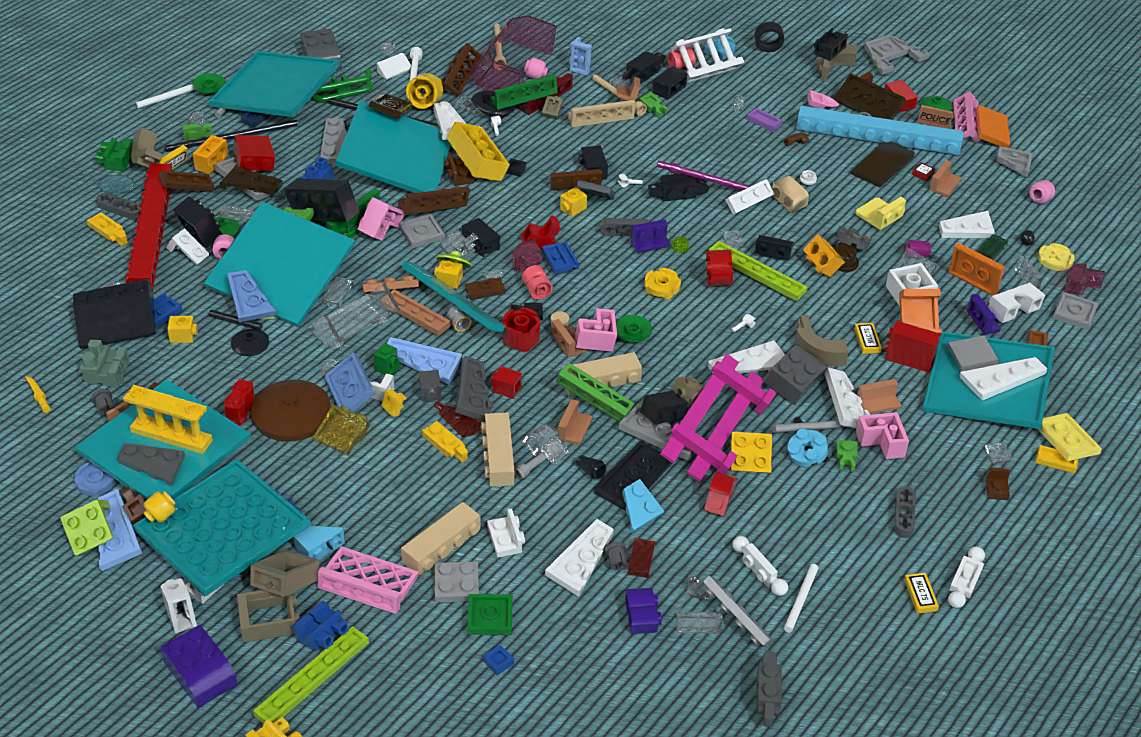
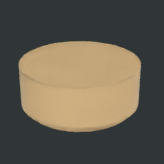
[551,311,569,327]

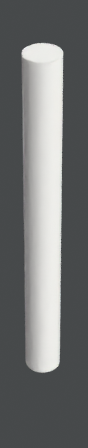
[136,84,195,109]
[784,564,818,633]

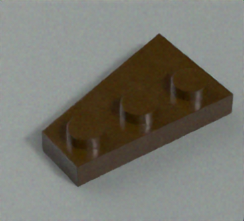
[220,166,283,194]

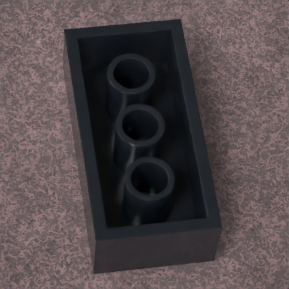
[284,178,360,222]

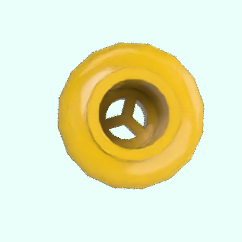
[143,491,176,523]

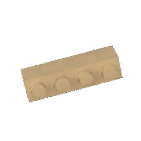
[562,352,642,396]
[481,413,514,487]
[401,502,481,576]

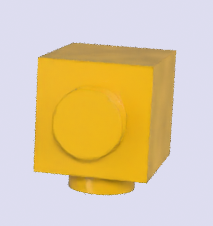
[560,187,587,217]
[434,260,463,289]
[168,316,198,343]

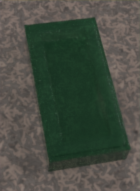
[976,234,1009,260]

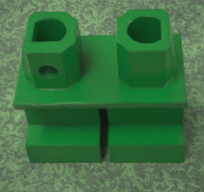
[95,137,132,172]

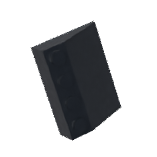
[73,279,156,349]

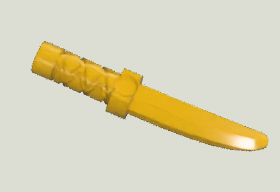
[25,376,51,413]

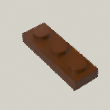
[550,169,602,191]
[159,170,214,192]

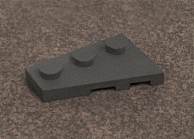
[118,443,185,487]

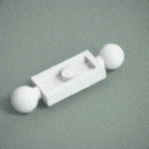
[733,536,788,596]
[948,547,985,608]

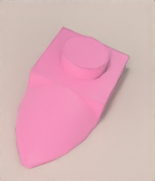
[807,90,839,109]

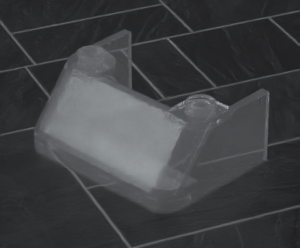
[308,283,400,350]

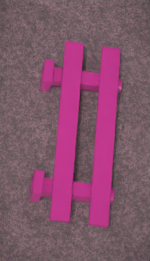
[660,354,776,482]

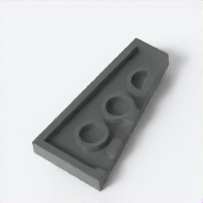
[455,356,492,422]

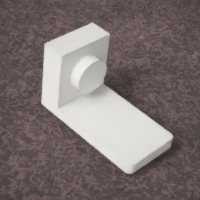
[166,228,209,265]

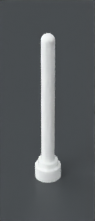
[410,47,423,81]

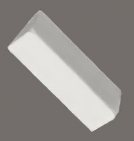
[377,53,411,80]

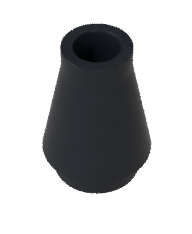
[576,455,606,479]

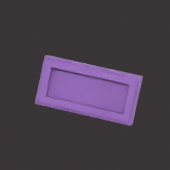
[746,108,783,132]

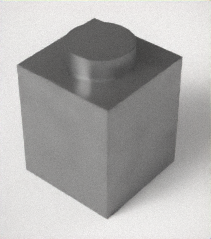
[419,370,441,402]

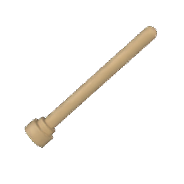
[494,23,506,69]
[593,75,647,116]

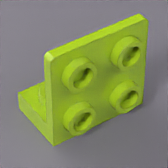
[60,499,114,556]

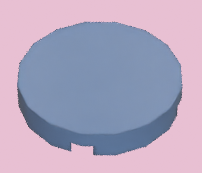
[74,462,116,496]

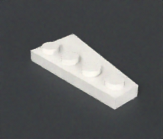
[433,101,465,140]
[708,341,785,374]
[960,357,1047,401]
[824,367,870,428]
[545,519,614,597]

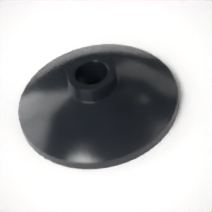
[231,329,269,356]

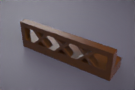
[441,43,481,97]
[398,186,470,215]

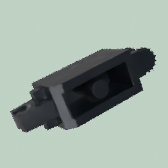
[622,52,665,84]
[648,174,709,201]

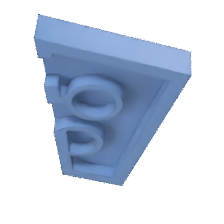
[227,270,276,322]

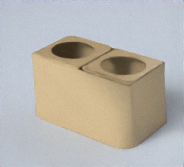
[772,176,809,213]

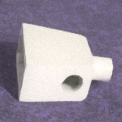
[160,578,197,633]

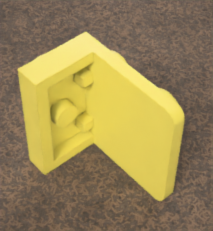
[856,197,906,230]

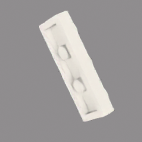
[725,179,775,215]

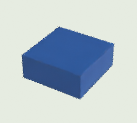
[483,645,514,675]

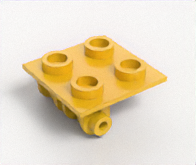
[730,432,772,473]

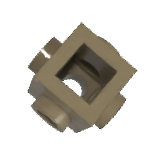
[672,377,704,407]

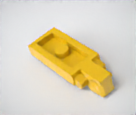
[87,212,128,246]
[422,421,468,463]

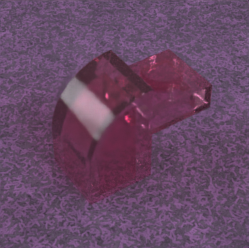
[513,240,541,274]
[1064,263,1105,296]

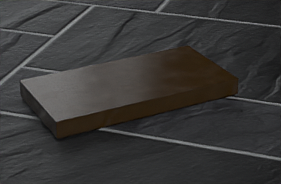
[834,73,906,120]
[369,93,413,119]
[851,141,915,187]

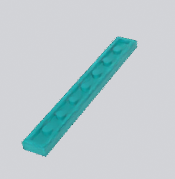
[402,261,505,332]

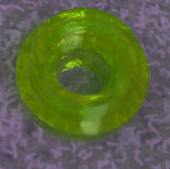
[672,237,689,253]

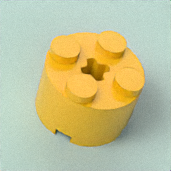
[406,73,443,109]

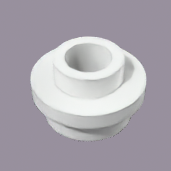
[800,170,817,186]

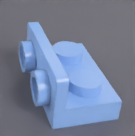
[569,37,592,75]

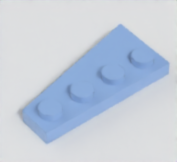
[387,337,462,385]
[98,489,142,571]

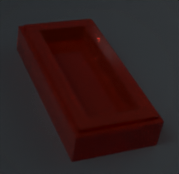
[628,538,655,578]

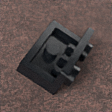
[755,235,794,260]

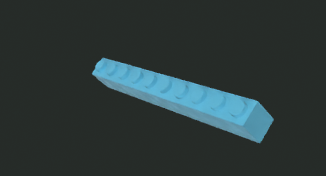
[796,106,963,155]

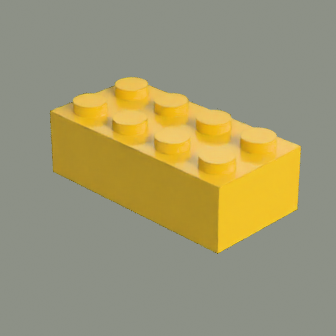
[447,121,510,181]

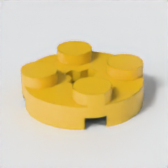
[644,268,681,300]

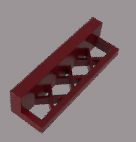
[516,73,573,115]

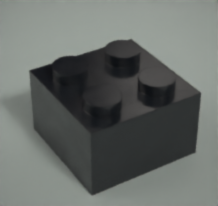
[173,196,223,248]

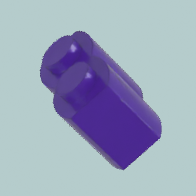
[625,587,662,634]

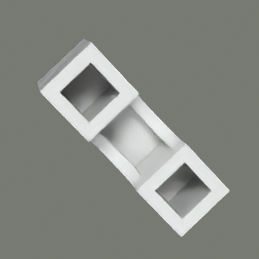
[988,283,1045,323]

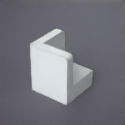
[370,374,394,401]

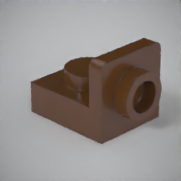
[986,468,1010,501]

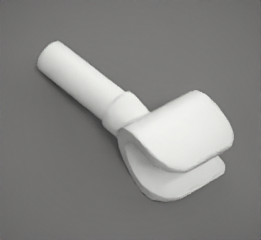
[491,115,501,136]
[618,174,643,187]
[731,314,756,332]

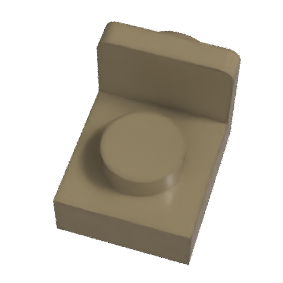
[542,96,564,119]

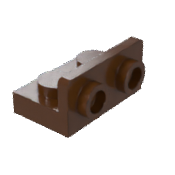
[445,152,474,186]

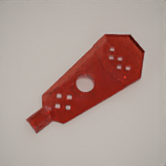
[434,401,481,438]

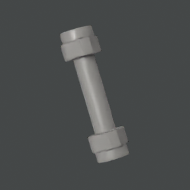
[514,445,557,480]

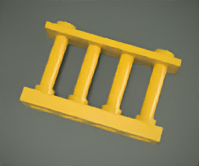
[123,385,213,454]

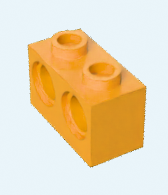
[193,135,228,174]
[803,234,845,277]

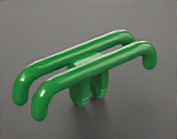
[311,69,373,103]

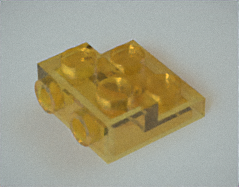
[313,404,370,455]

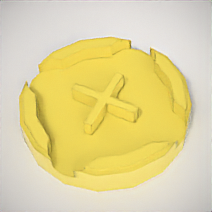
[1038,243,1074,271]

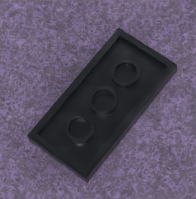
[594,441,673,511]

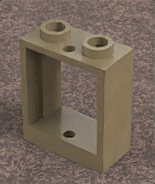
[251,549,319,597]
[237,590,300,643]

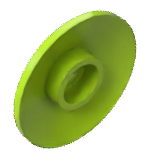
[436,251,472,268]

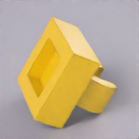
[381,389,407,417]

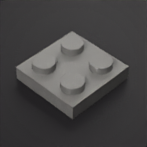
[435,562,479,602]

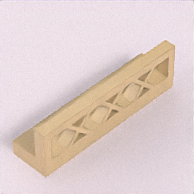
[568,100,635,127]

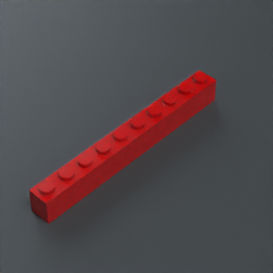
[126,164,172,291]

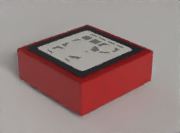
[912,162,935,181]

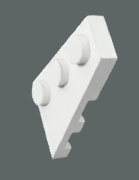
[939,211,995,238]

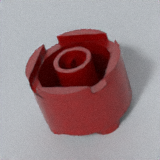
[706,249,733,287]
[503,308,540,352]

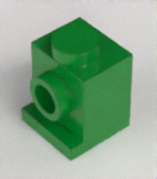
[374,343,401,375]

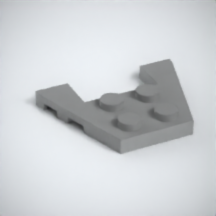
[864,34,930,75]

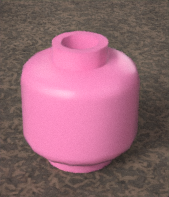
[524,58,548,79]
[1029,180,1055,204]
[213,234,235,260]

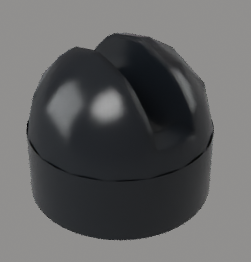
[1020,230,1035,246]

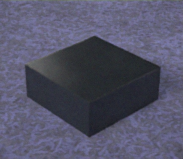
[506,158,527,177]

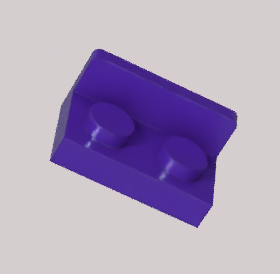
[631,219,670,253]
[967,293,1001,335]

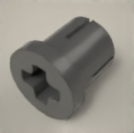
[92,389,114,415]
[605,542,627,570]

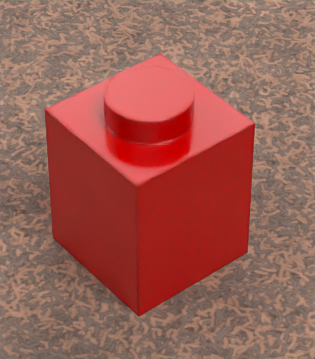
[491,366,522,399]

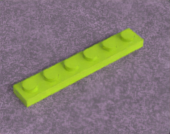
[708,241,808,301]
[253,626,369,724]

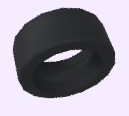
[754,22,784,52]

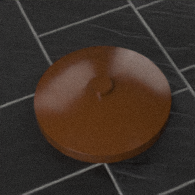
[251,380,331,442]

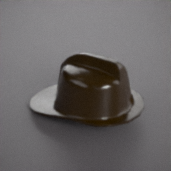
[831,242,859,272]

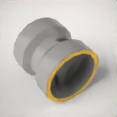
[447,306,471,332]

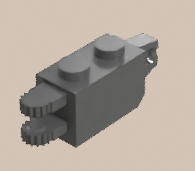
[756,650,782,727]

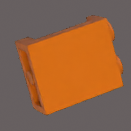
[899,289,942,334]

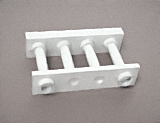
[671,28,744,83]

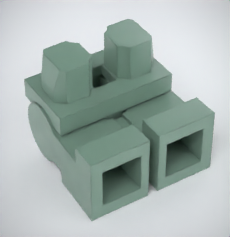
[79,340,130,387]

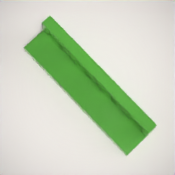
[556,363,635,422]

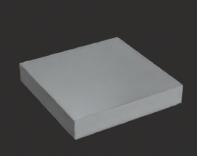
[399,214,445,248]
[1053,292,1099,330]
[948,335,998,372]

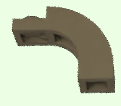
[816,44,858,81]
[131,128,163,169]
[795,315,849,366]

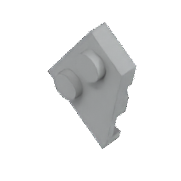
[996,146,1033,177]

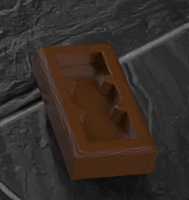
[465,277,505,300]

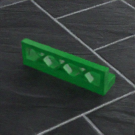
[491,74,557,110]
[327,188,380,239]

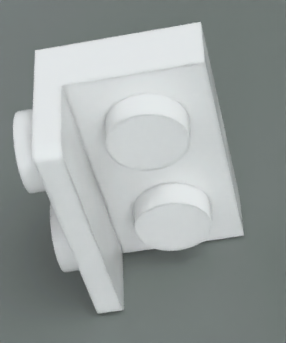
[487,509,525,558]

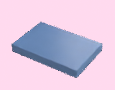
[325,352,376,417]

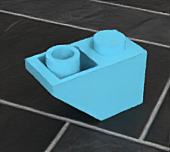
[294,526,345,560]

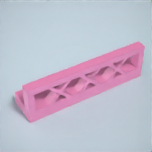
[953,91,982,143]

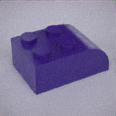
[160,624,238,708]

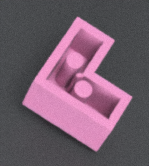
[358,197,405,241]
[575,308,617,352]
[856,412,909,459]

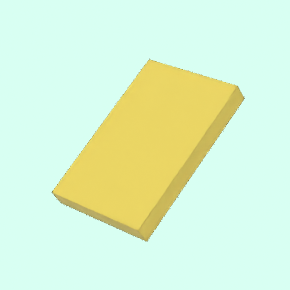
[1038,413,1102,461]

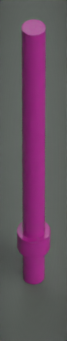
[657,160,751,191]

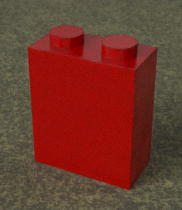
[233,135,275,171]
[884,321,940,373]

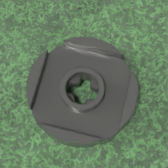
[835,226,872,250]

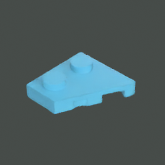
[622,479,664,533]

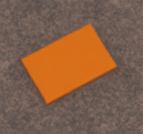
[976,105,1010,148]
[948,242,1005,296]

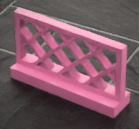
[318,546,419,614]

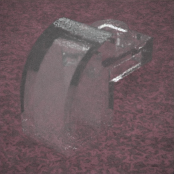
[439,229,478,259]
[523,424,570,465]

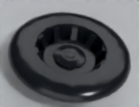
[471,90,516,116]

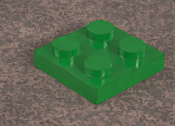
[467,594,513,635]

